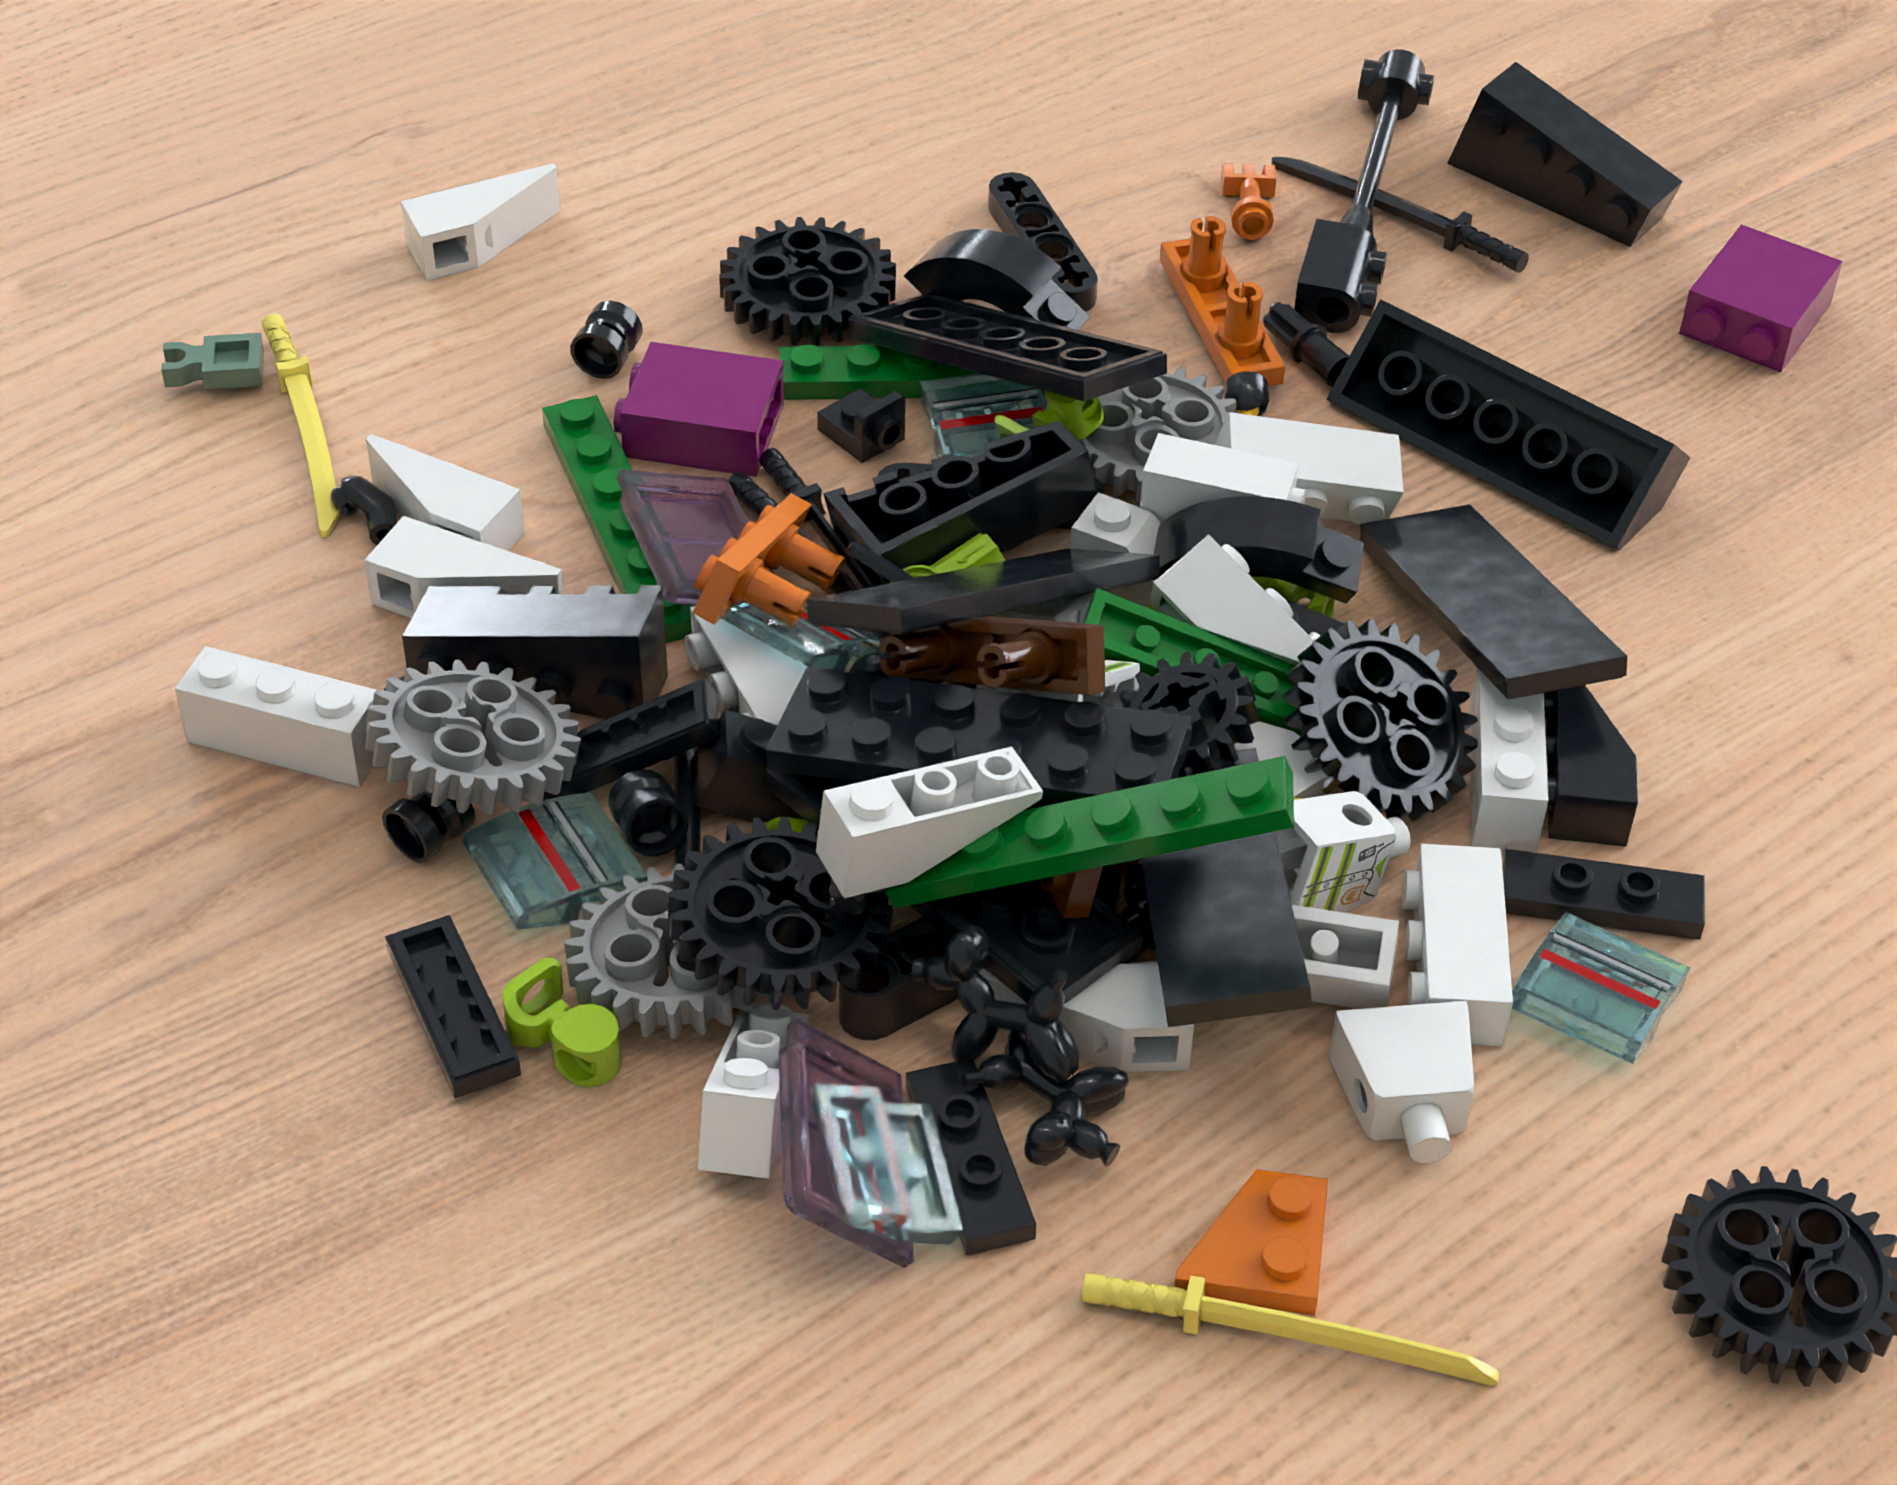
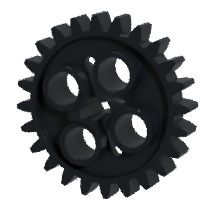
[719,217,896,346]
[1283,619,1478,822]
[668,816,893,1010]
[1661,1166,1897,1387]

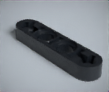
[988,172,1098,312]

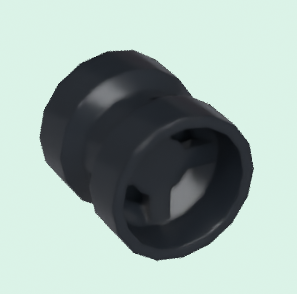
[570,300,643,379]
[608,769,689,857]
[382,791,476,863]

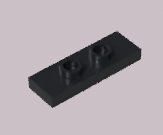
[543,678,720,808]
[1502,849,1705,940]
[385,915,521,1098]
[905,1061,1036,1255]

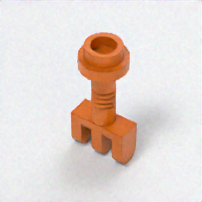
[1221,163,1276,240]

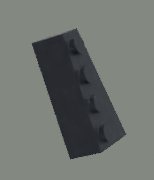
[1447,62,1683,247]
[823,421,1097,586]
[402,585,668,719]

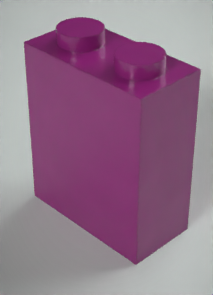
[1679,224,1843,372]
[613,342,784,477]

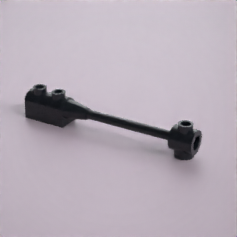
[1294,49,1434,333]

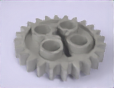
[1078,366,1241,502]
[365,660,581,815]
[564,864,769,1039]

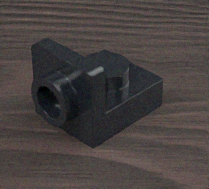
[817,388,906,463]

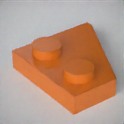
[1174,1169,1328,1315]

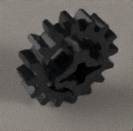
[1119,652,1260,777]

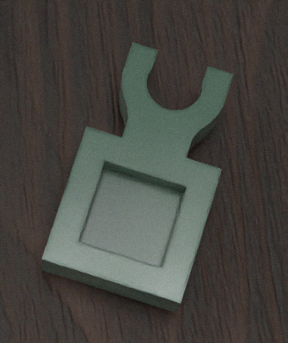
[161,333,264,389]

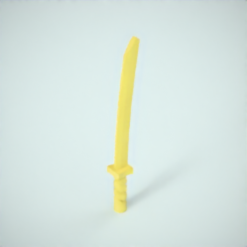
[262,313,341,538]
[1082,1273,1500,1386]

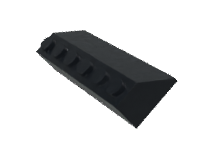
[1326,299,1691,550]

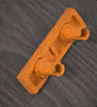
[1160,216,1285,386]
[692,493,845,628]

